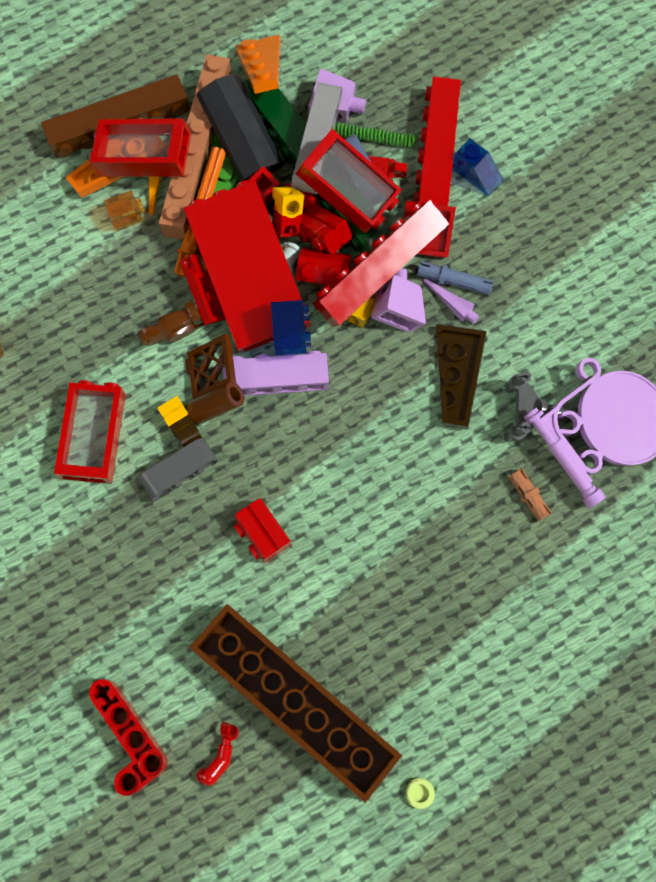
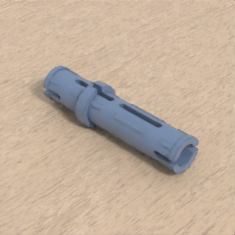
[417,260,494,296]

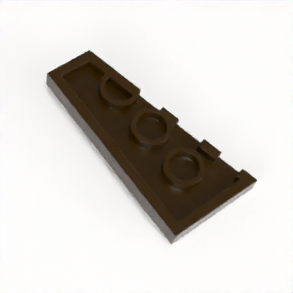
[436,324,487,430]

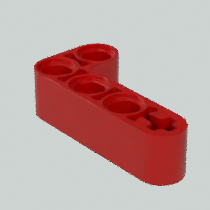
[89,679,168,796]

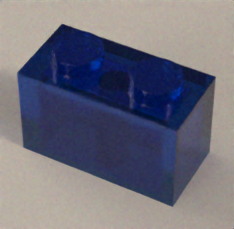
[271,300,311,356]

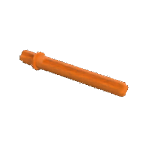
[174,147,226,277]

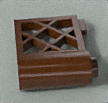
[185,334,244,424]

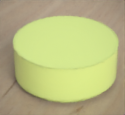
[405,778,435,809]

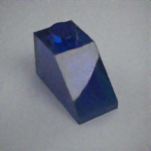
[452,138,504,197]

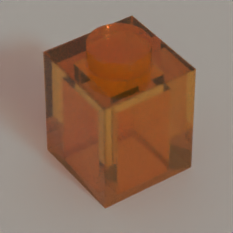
[103,190,145,232]

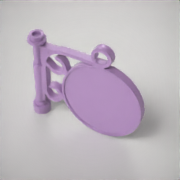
[523,358,656,509]

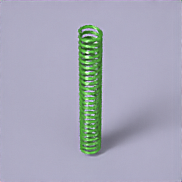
[334,122,418,149]

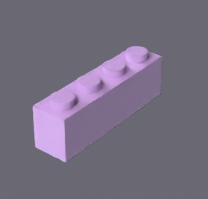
[223,351,329,396]

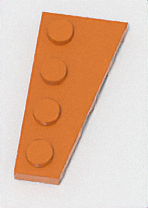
[235,34,281,94]

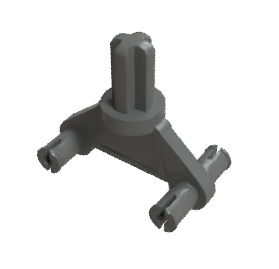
[504,371,568,442]

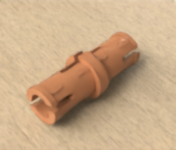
[508,468,552,522]

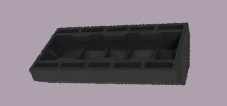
[196,74,284,182]

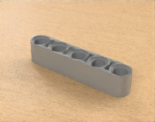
[291,82,343,194]

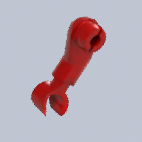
[196,722,239,786]

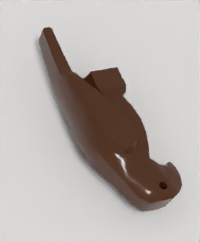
[137,301,204,346]

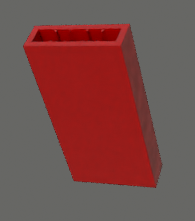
[184,180,312,353]

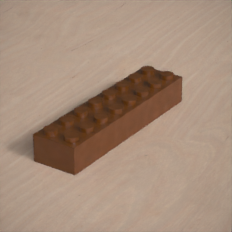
[189,604,403,803]

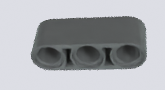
[138,438,218,502]

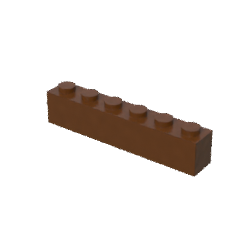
[40,74,190,158]

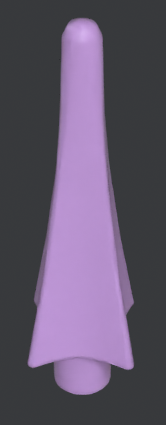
[423,278,479,324]

